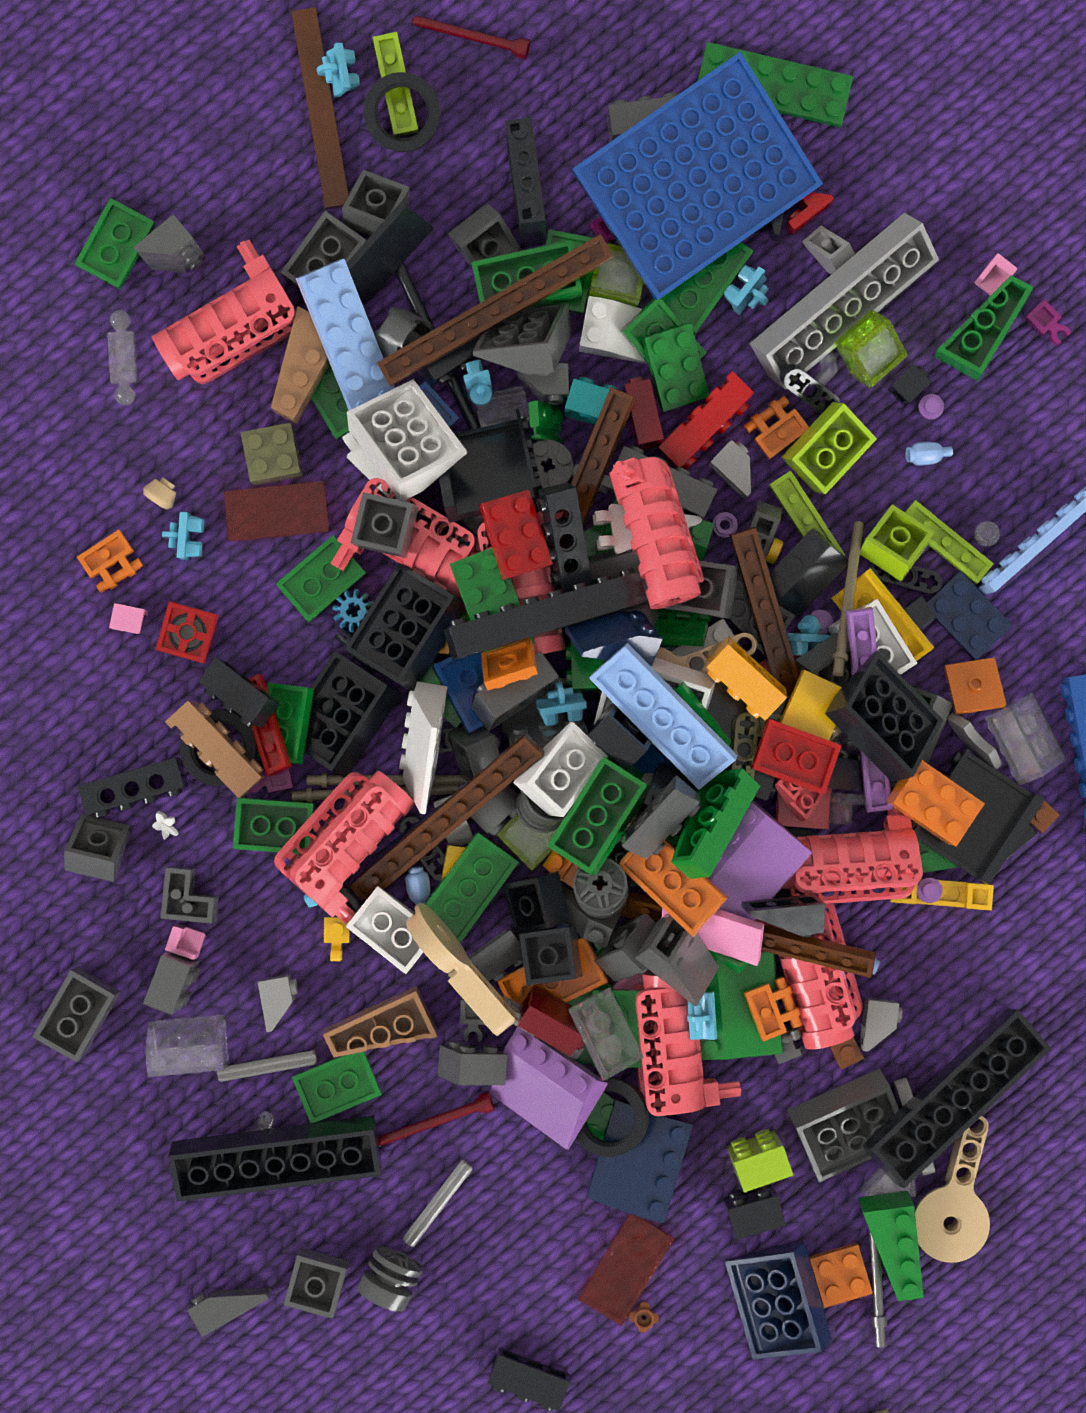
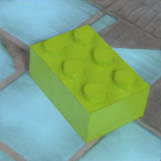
[781,402,877,494]
[727,1129,793,1192]

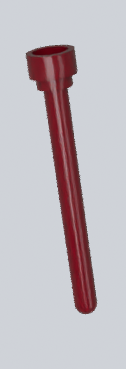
[412,16,530,60]
[378,1091,495,1145]

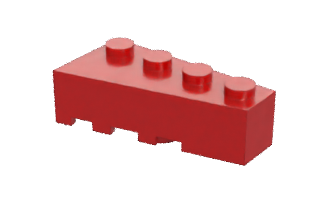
[657,371,754,470]

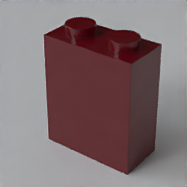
[623,377,664,450]
[517,985,588,1056]

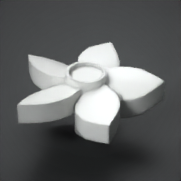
[152,811,179,840]

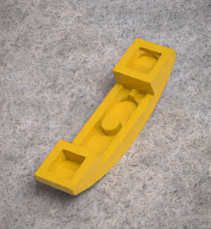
[890,878,994,911]

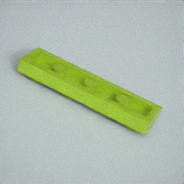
[373,32,419,137]
[769,471,845,556]
[905,500,994,584]

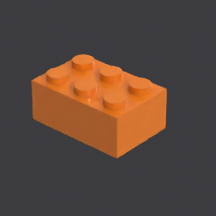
[885,760,985,846]

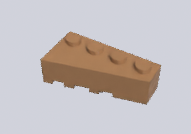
[271,306,330,425]
[165,701,265,798]
[323,985,438,1057]

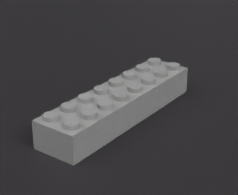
[750,213,939,390]

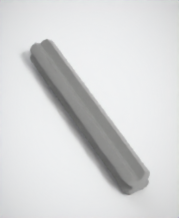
[217,1050,317,1082]
[403,1160,472,1247]

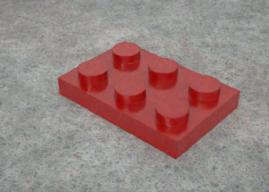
[479,490,553,580]
[750,719,842,795]

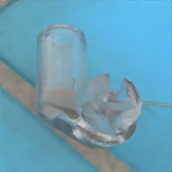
[815,351,837,386]
[243,1112,275,1132]

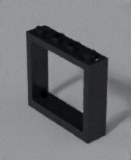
[505,117,546,247]

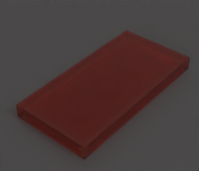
[224,481,330,542]
[578,1214,674,1326]

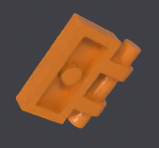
[743,396,809,460]
[77,530,144,593]
[743,976,802,1042]

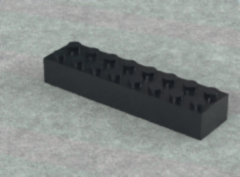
[862,1008,1051,1189]
[168,1115,382,1202]

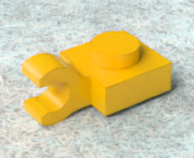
[324,917,350,961]

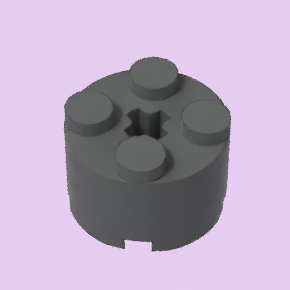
[374,307,433,357]
[529,440,573,493]
[470,784,519,836]

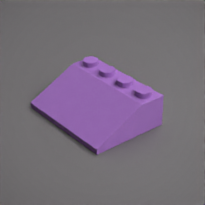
[708,800,813,920]
[489,1027,608,1150]

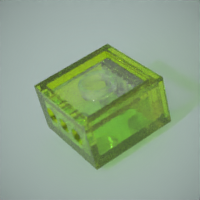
[587,243,643,307]
[834,310,908,388]
[496,814,557,870]

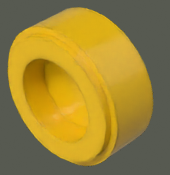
[765,537,783,564]

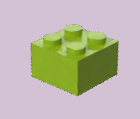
[860,504,935,581]

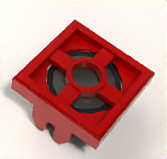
[155,601,219,664]

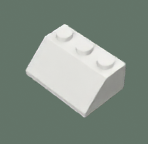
[827,599,917,675]

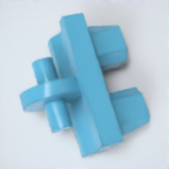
[317,43,360,97]
[724,265,769,315]
[463,360,493,406]
[162,512,204,560]
[787,615,832,655]
[536,682,587,726]
[687,992,717,1040]

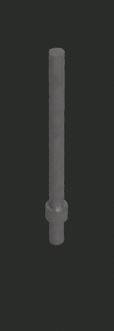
[867,1192,887,1348]

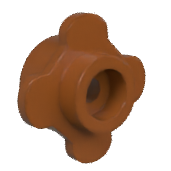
[629,1302,659,1333]

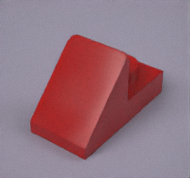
[785,192,834,236]

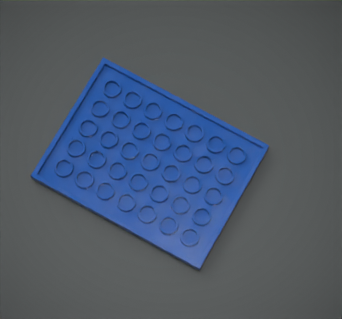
[571,51,823,300]

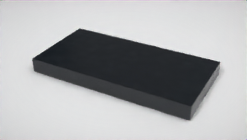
[346,201,434,303]

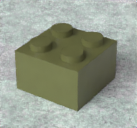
[241,423,304,486]

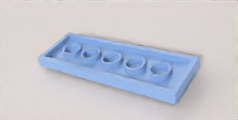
[296,259,395,410]
[978,486,1086,595]
[589,643,738,790]

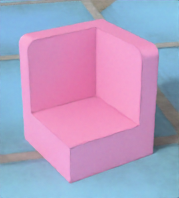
[974,253,1018,296]
[109,603,149,634]
[165,924,206,960]

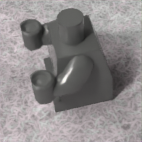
[774,1024,805,1064]

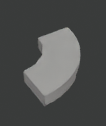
[947,712,1002,770]

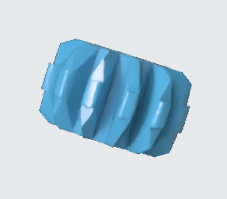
[332,589,374,632]

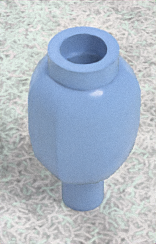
[905,442,953,466]
[405,866,430,905]

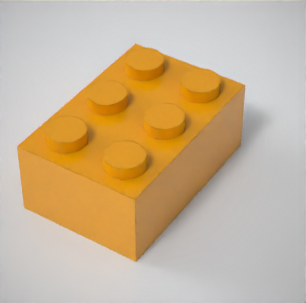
[707,636,787,720]

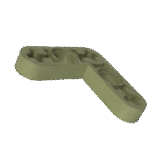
[729,712,782,779]

